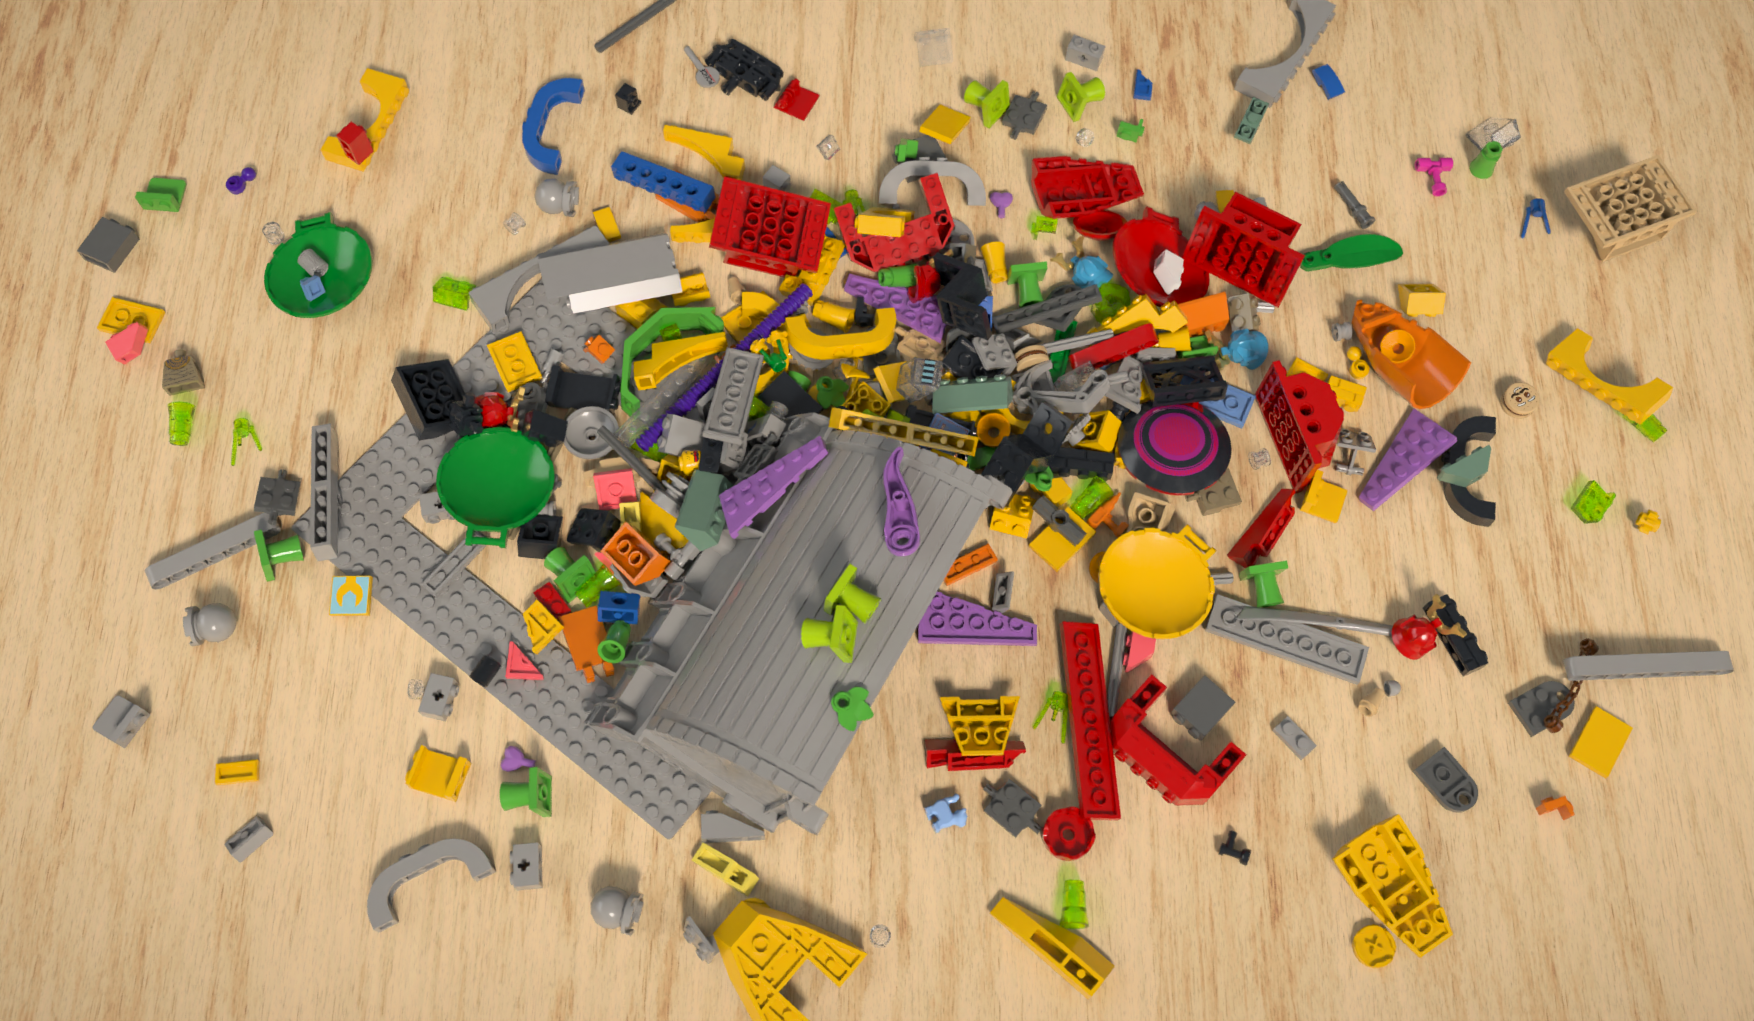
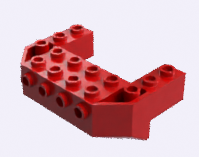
[833,173,955,272]
[1110,674,1247,806]

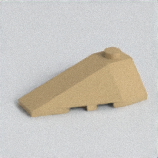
[1128,492,1175,532]

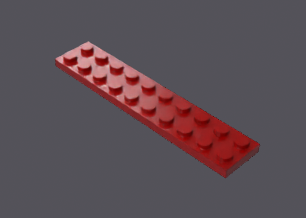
[1060,621,1121,821]

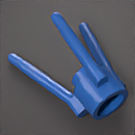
[1521,198,1551,239]

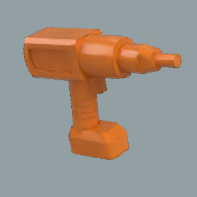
[1086,492,1129,538]

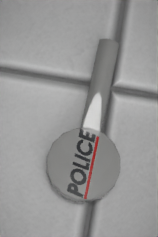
[684,46,720,88]

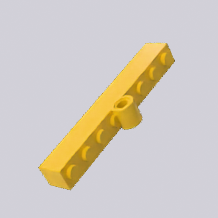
[828,408,979,456]

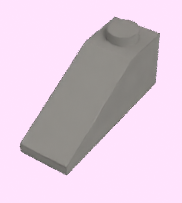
[701,810,765,843]

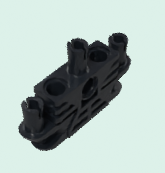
[704,39,784,101]

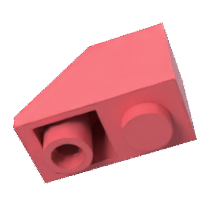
[105,322,148,364]
[1123,631,1156,673]

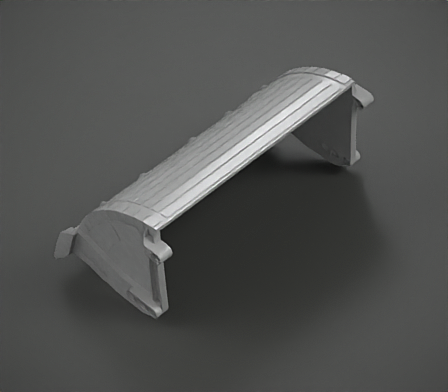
[584,412,1013,835]

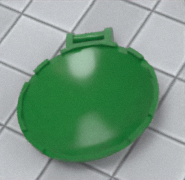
[264,212,373,318]
[436,427,555,548]

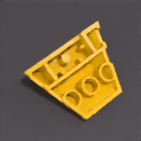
[939,696,1020,756]

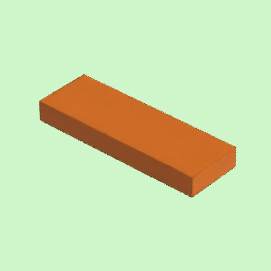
[943,543,998,586]

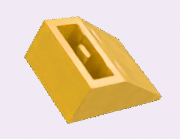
[842,381,891,417]

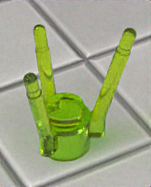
[842,189,866,216]
[231,418,262,466]
[1033,691,1068,744]

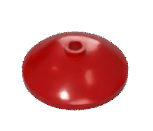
[1073,210,1127,241]

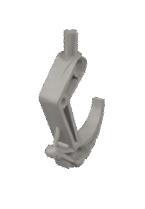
[1012,360,1128,416]

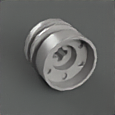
[650,472,690,518]

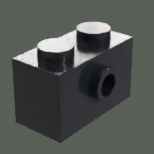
[521,409,568,447]

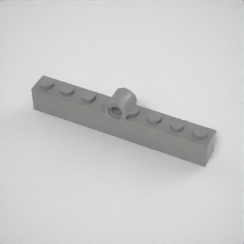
[310,423,342,561]

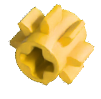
[1635,509,1661,535]

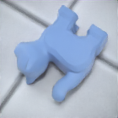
[924,794,967,833]

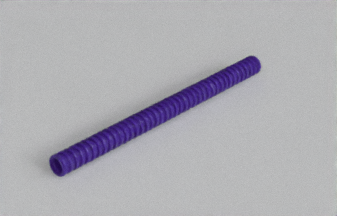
[635,284,813,452]

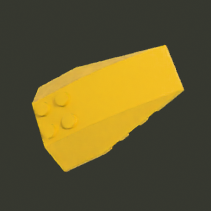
[1332,814,1453,958]

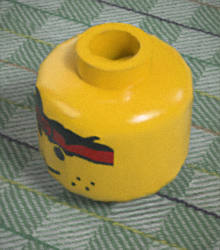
[678,449,701,475]

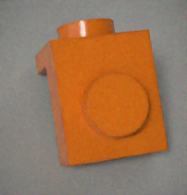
[583,335,615,364]
[1536,796,1575,820]

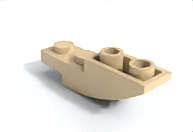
[582,457,660,487]

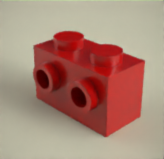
[336,121,374,165]

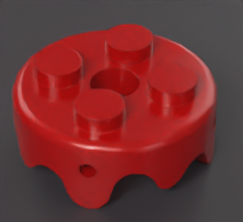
[1042,806,1096,861]

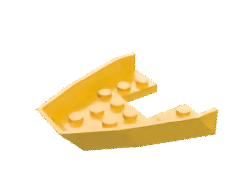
[713,901,868,1021]

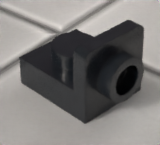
[855,297,874,327]

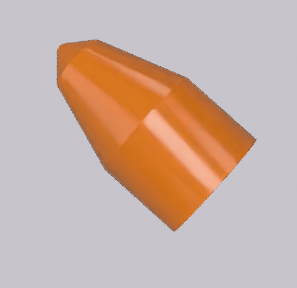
[1352,300,1471,409]

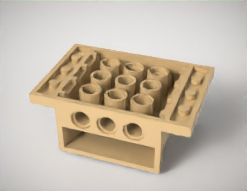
[1564,155,1697,262]

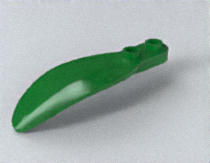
[1300,234,1403,271]

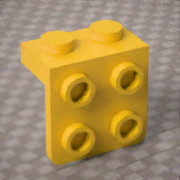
[990,494,1036,539]

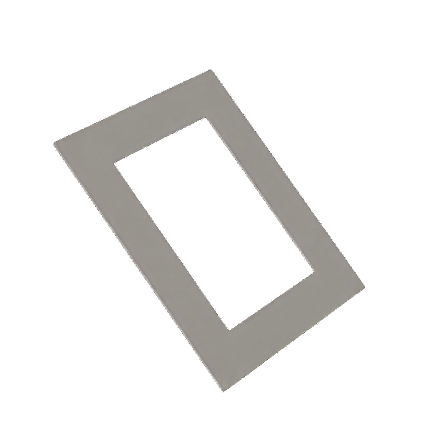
[292,279,757,840]

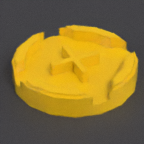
[1352,924,1396,969]

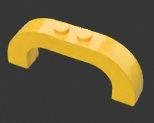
[742,292,792,398]
[785,308,896,360]

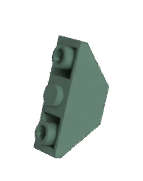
[1234,97,1269,144]
[1437,445,1491,487]

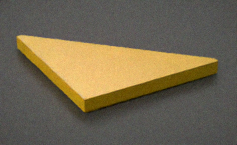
[640,492,689,556]

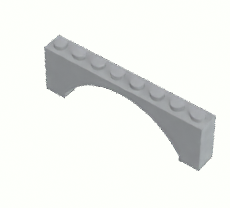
[1234,0,1336,108]
[469,225,609,334]

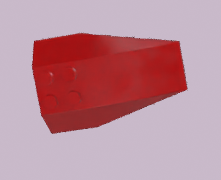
[1032,156,1144,219]

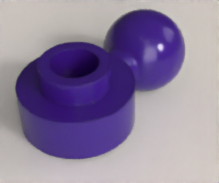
[226,167,256,195]

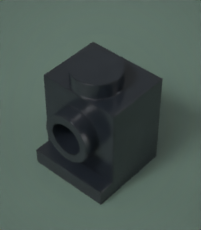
[615,83,641,115]

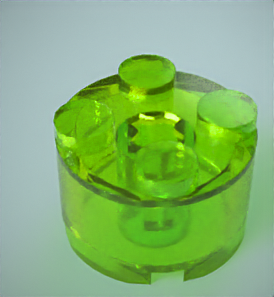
[1091,283,1130,324]

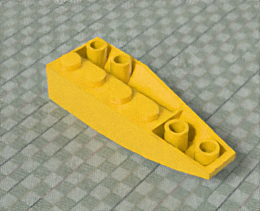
[989,897,1115,999]

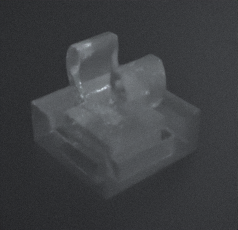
[816,134,840,160]

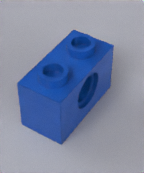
[598,591,640,625]

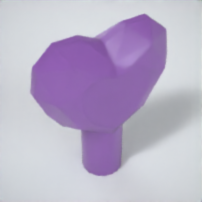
[990,192,1013,218]
[500,746,536,772]

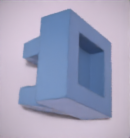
[300,275,325,301]

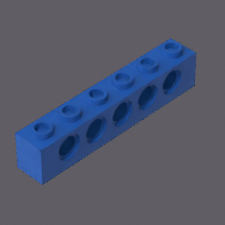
[611,151,716,213]

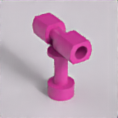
[1415,158,1454,196]

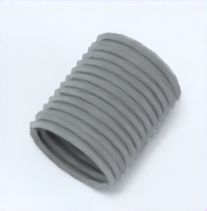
[298,249,328,277]

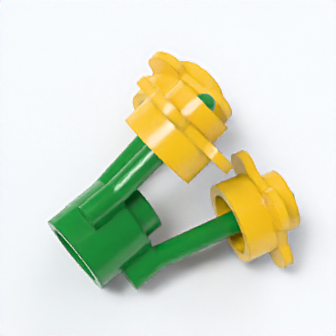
[750,330,788,372]

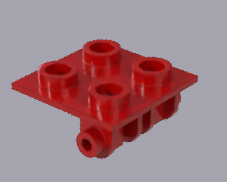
[774,78,820,121]

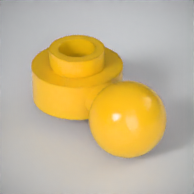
[1347,346,1370,379]

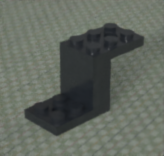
[933,252,992,340]
[981,401,1075,507]

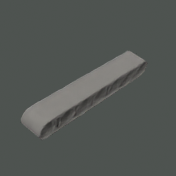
[145,513,281,590]

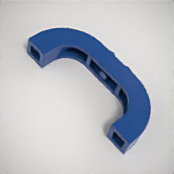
[522,78,585,175]

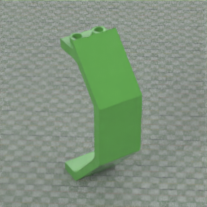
[621,307,724,421]

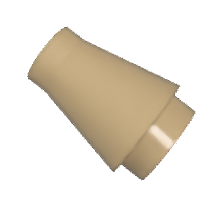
[728,277,747,304]
[1358,688,1385,717]

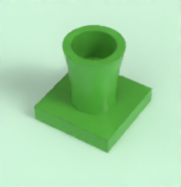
[1007,261,1048,308]
[254,529,304,582]
[544,547,599,603]
[1239,561,1288,608]
[499,767,552,817]

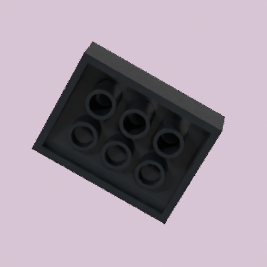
[391,359,465,441]

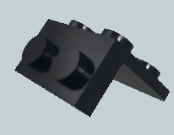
[567,508,621,553]

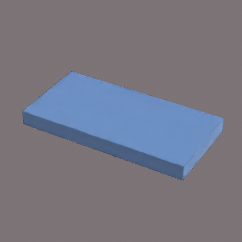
[1180,375,1256,429]

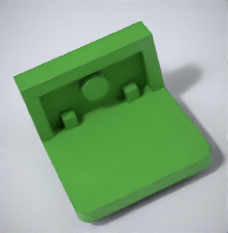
[135,178,186,212]

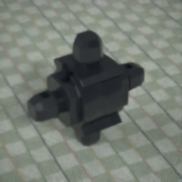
[449,392,483,440]

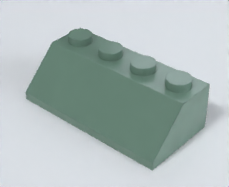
[932,374,1013,414]
[675,470,734,551]

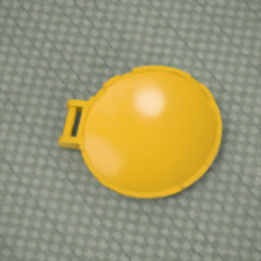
[1098,524,1217,639]

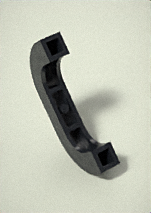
[1441,416,1496,527]

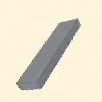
[420,531,487,598]

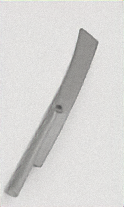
[1236,606,1393,636]

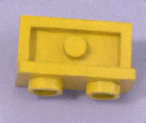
[671,273,710,306]

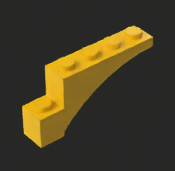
[663,125,745,181]
[670,218,715,243]
[1087,294,1188,347]
[634,332,729,391]

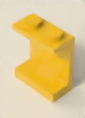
[405,745,471,802]

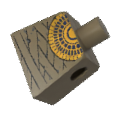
[162,349,205,396]

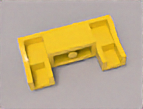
[778,235,845,306]

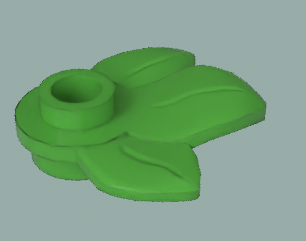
[816,376,849,409]
[1024,466,1054,491]
[831,687,874,731]

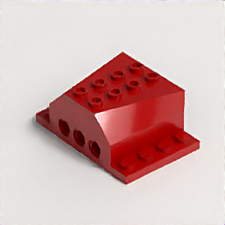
[709,176,831,278]
[1182,191,1305,308]
[1254,360,1344,494]

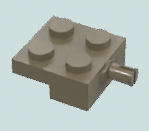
[1185,468,1242,516]

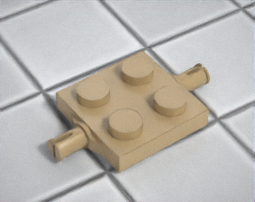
[895,326,946,366]

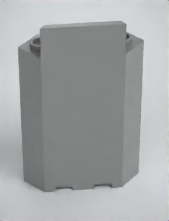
[538,233,683,313]

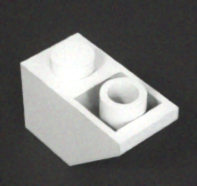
[1153,249,1184,295]

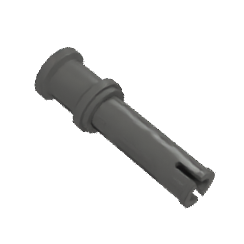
[1334,181,1376,229]

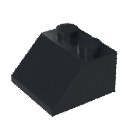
[517,514,563,559]

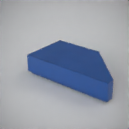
[1133,69,1153,101]

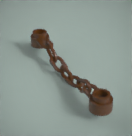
[1544,638,1599,733]

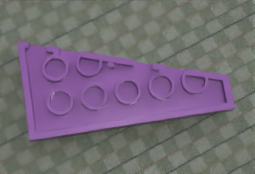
[844,274,947,343]
[1359,408,1457,511]
[719,436,828,539]
[918,591,1037,646]

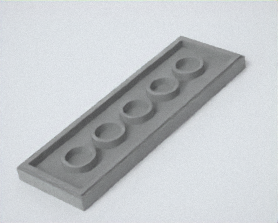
[703,347,764,445]

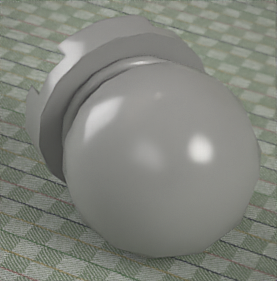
[535,179,579,217]
[183,603,237,646]
[591,886,644,936]

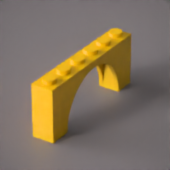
[321,68,409,172]
[1546,328,1673,425]

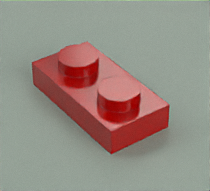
[533,582,572,621]

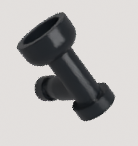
[1218,831,1251,866]

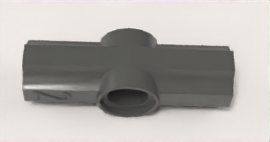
[1032,495,1087,546]

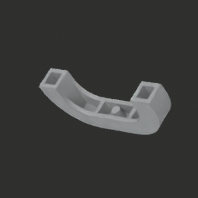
[879,157,986,206]
[367,839,496,933]

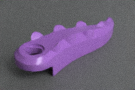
[883,447,920,556]

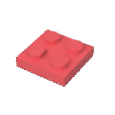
[593,468,638,510]

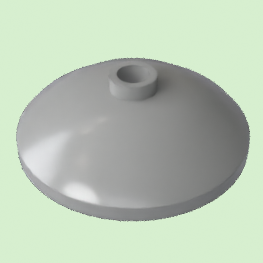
[564,406,619,459]

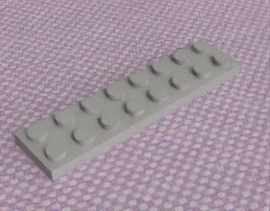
[1205,594,1369,685]

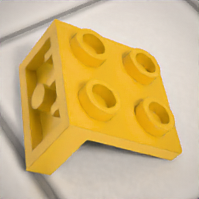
[1300,470,1347,523]

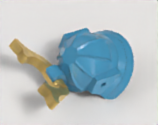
[1050,236,1113,289]
[1205,329,1268,371]

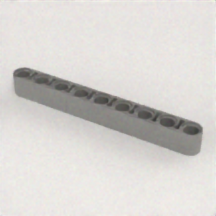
[1563,651,1734,681]

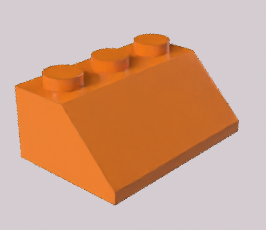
[1178,292,1229,338]
[600,521,671,586]

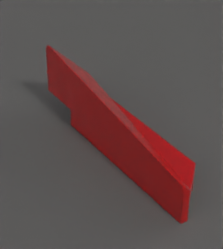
[1227,488,1295,568]
[924,739,1026,771]

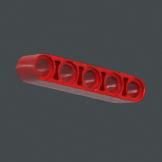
[1068,323,1159,376]

